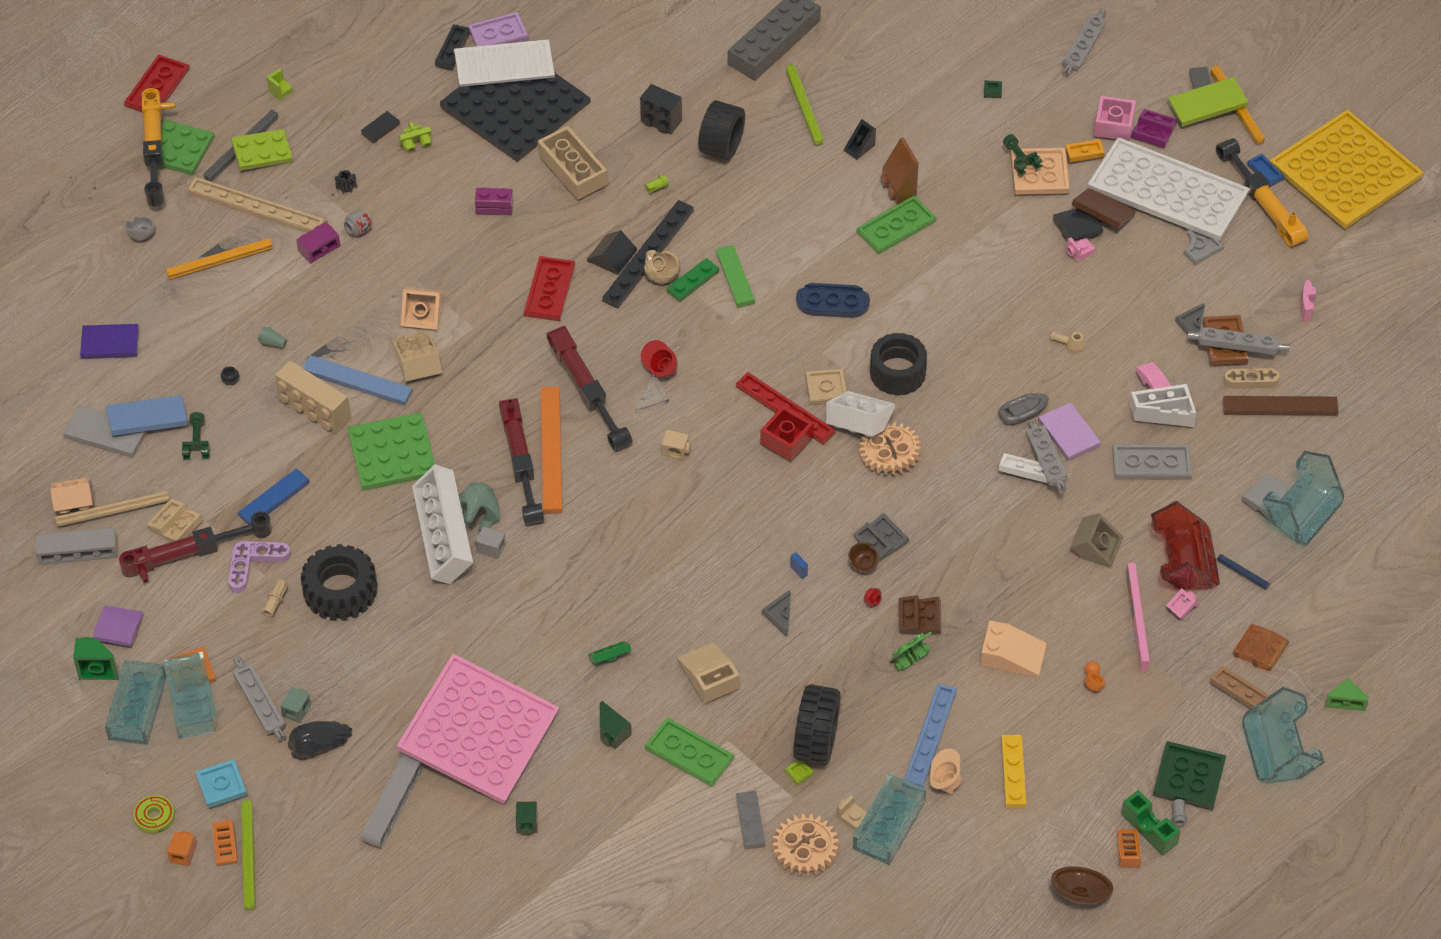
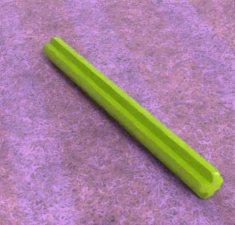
[786,64,823,145]
[241,800,255,910]

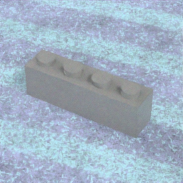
[36,528,117,565]

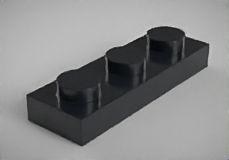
[435,24,470,70]

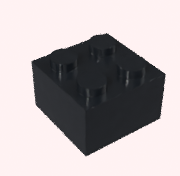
[640,84,682,135]

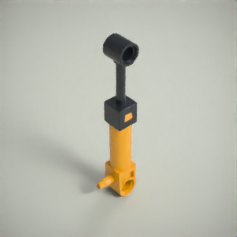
[142,88,175,207]
[1216,138,1308,247]

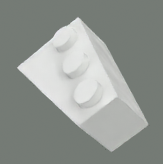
[1129,384,1196,427]

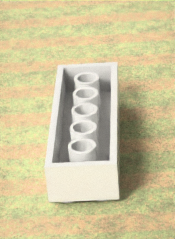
[412,464,473,584]

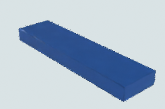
[238,468,309,525]

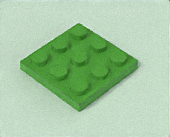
[143,119,215,176]

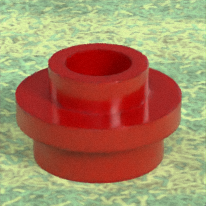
[864,588,882,607]

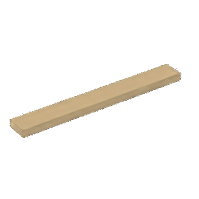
[187,177,326,233]

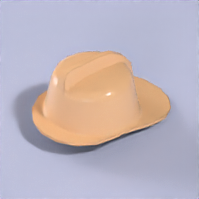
[930,748,962,794]

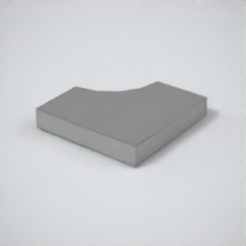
[1184,229,1224,265]

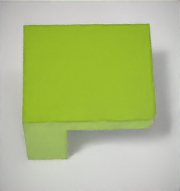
[266,68,293,101]

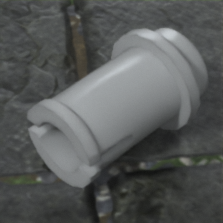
[1171,799,1188,827]

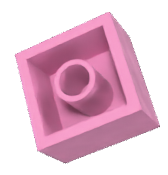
[1094,96,1136,141]

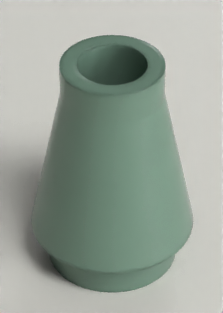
[258,327,287,349]

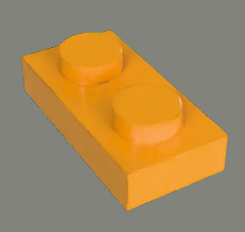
[1065,139,1105,163]

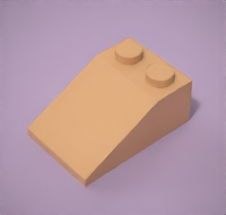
[980,620,1047,678]

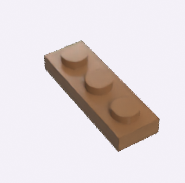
[1210,665,1272,714]

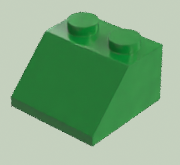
[73,637,119,680]

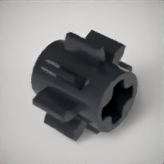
[335,170,357,193]

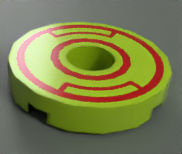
[133,795,175,834]

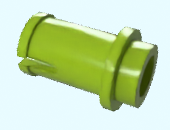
[644,175,669,194]

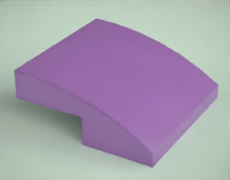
[93,605,143,646]

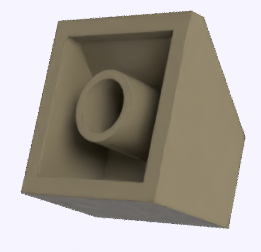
[1071,513,1123,567]

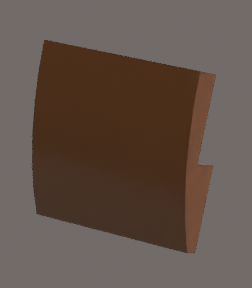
[899,595,941,635]

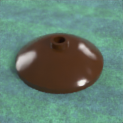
[1051,866,1113,905]

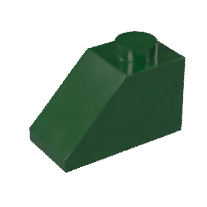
[600,701,632,749]

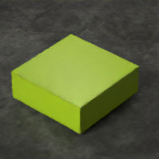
[785,760,813,786]

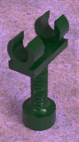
[1003,134,1042,175]
[182,412,210,459]

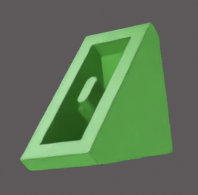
[1325,678,1369,711]

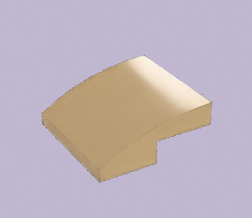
[146,499,204,542]

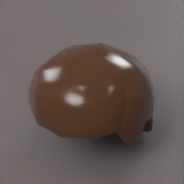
[848,542,879,574]

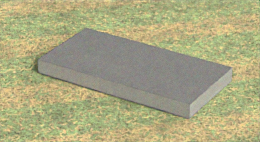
[63,405,147,457]
[1112,445,1192,480]

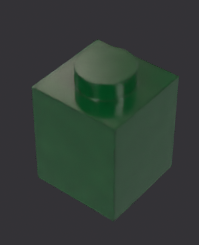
[516,801,538,835]

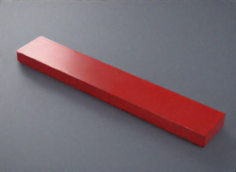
[736,372,835,445]

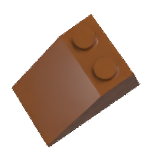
[880,137,919,204]

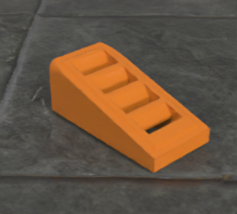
[212,820,238,866]
[1117,829,1141,867]

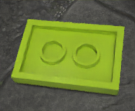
[231,129,293,171]

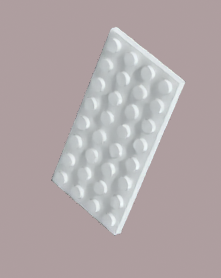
[1087,137,1250,241]

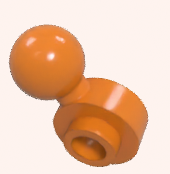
[1084,661,1106,691]

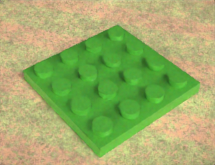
[347,412,435,491]

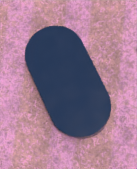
[796,283,870,318]

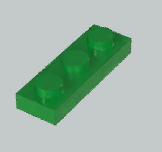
[667,258,719,302]

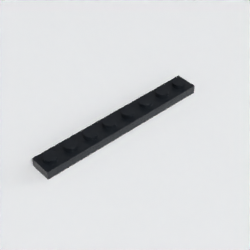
[602,200,694,309]

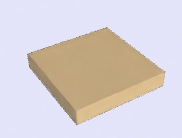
[805,369,847,406]

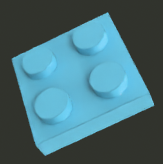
[195,759,247,808]

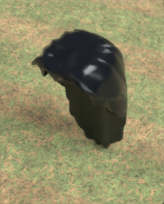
[288,721,352,760]

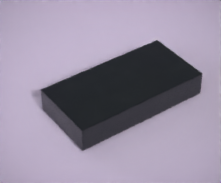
[361,111,400,143]

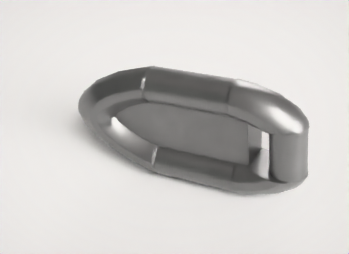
[998,393,1049,424]

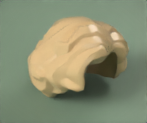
[644,250,681,284]

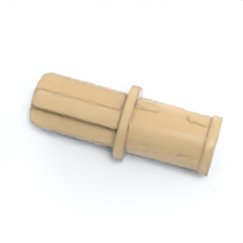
[262,579,288,617]

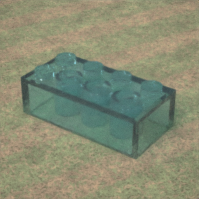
[163,651,219,739]
[105,660,167,745]
[853,773,926,865]

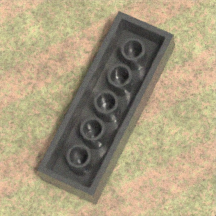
[728,0,821,81]

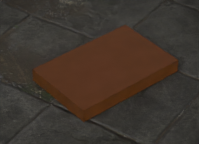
[1072,188,1136,228]

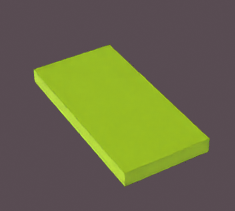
[1168,77,1248,127]

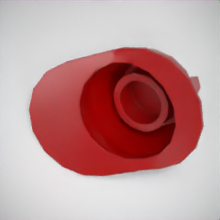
[641,340,678,377]

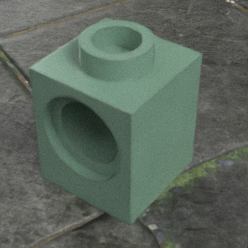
[281,687,311,723]

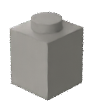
[474,527,506,559]

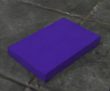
[80,324,139,359]

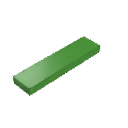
[716,245,755,308]

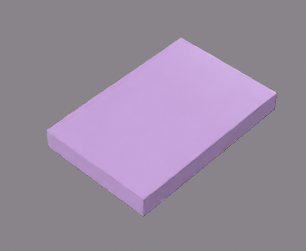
[468,12,529,47]
[1038,402,1101,461]

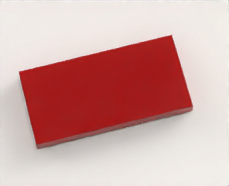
[124,54,190,113]
[524,256,575,321]

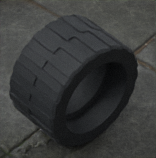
[698,100,745,160]
[870,333,927,395]

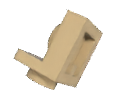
[838,795,870,832]

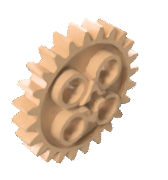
[859,422,921,475]
[772,813,839,876]

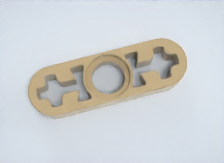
[1224,368,1279,388]

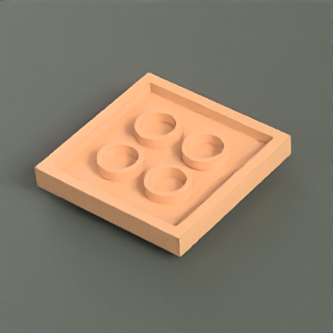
[1011,148,1070,195]

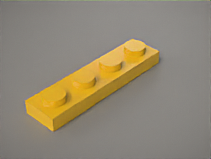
[1001,735,1026,808]

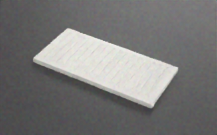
[454,39,555,87]

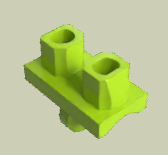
[398,121,431,153]

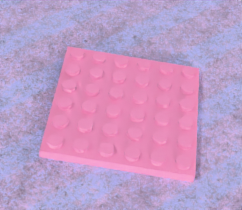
[396,654,559,804]

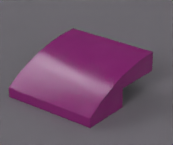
[1131,109,1178,148]

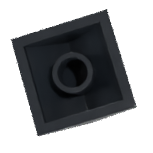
[587,230,637,275]

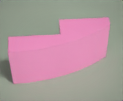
[1301,279,1317,321]
[1136,362,1171,389]

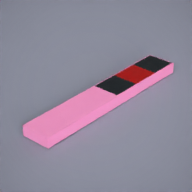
[1126,563,1150,672]

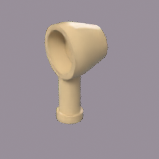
[1050,331,1085,353]

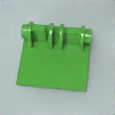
[888,632,931,671]

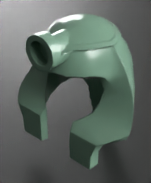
[459,482,499,531]

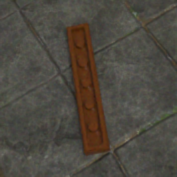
[1223,396,1339,416]

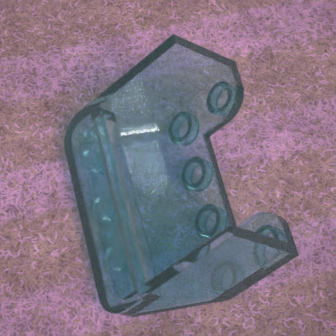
[1263,451,1344,545]
[1242,687,1325,783]

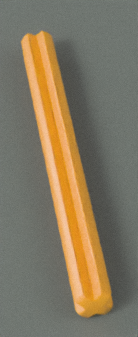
[1211,65,1265,145]
[166,238,273,279]

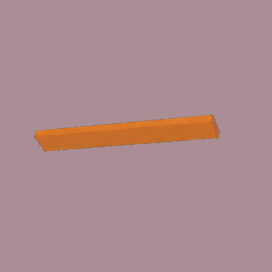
[541,386,562,513]

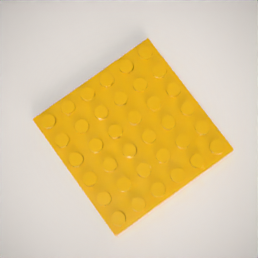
[1270,109,1424,229]

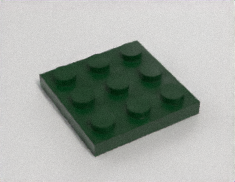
[1153,741,1226,810]

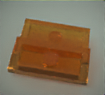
[1233,624,1289,671]

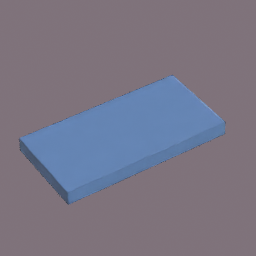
[106,395,188,436]

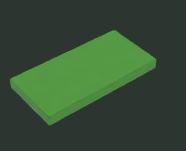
[856,195,937,255]
[645,717,734,787]

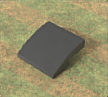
[853,513,910,561]

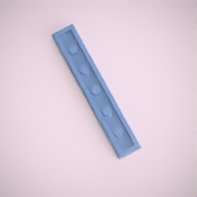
[303,355,413,406]
[903,684,957,790]

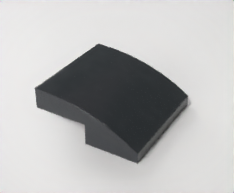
[1053,208,1103,241]

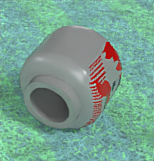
[344,210,372,236]

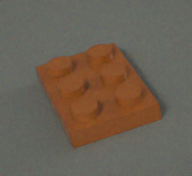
[1203,315,1249,365]

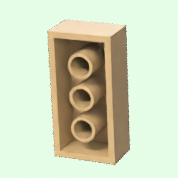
[538,126,608,200]
[275,361,351,434]

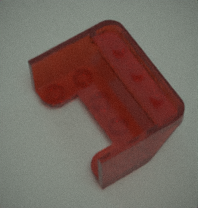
[1151,501,1220,590]

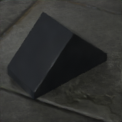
[843,119,876,159]

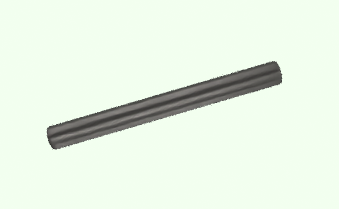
[203,110,278,181]

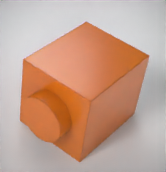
[167,831,197,866]

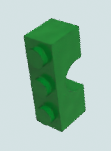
[1121,790,1181,855]

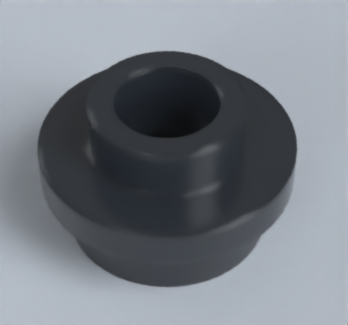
[220,366,239,384]

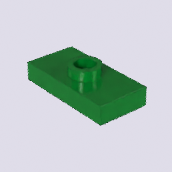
[588,641,632,664]

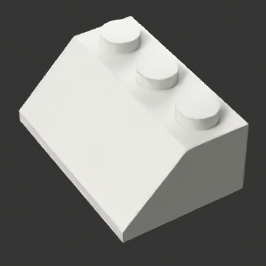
[826,391,895,437]

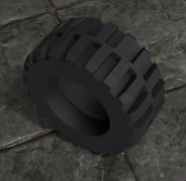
[301,544,377,620]
[793,684,841,765]

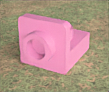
[1066,237,1095,262]
[1166,588,1199,620]

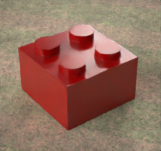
[760,406,814,461]

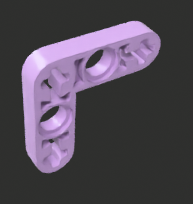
[229,541,291,593]

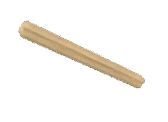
[55,491,170,527]

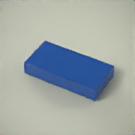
[1247,153,1284,188]

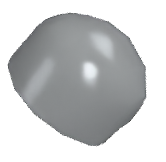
[125,217,155,241]

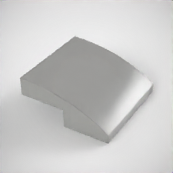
[1242,473,1298,523]

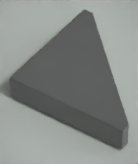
[1175,303,1205,344]
[762,590,791,636]

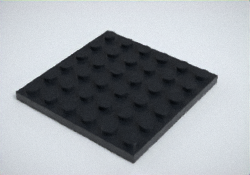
[440,72,591,163]

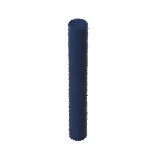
[1217,554,1270,590]

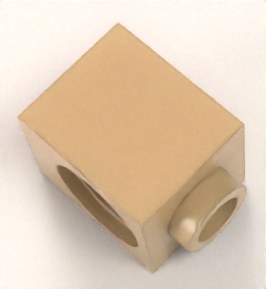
[662,430,691,461]

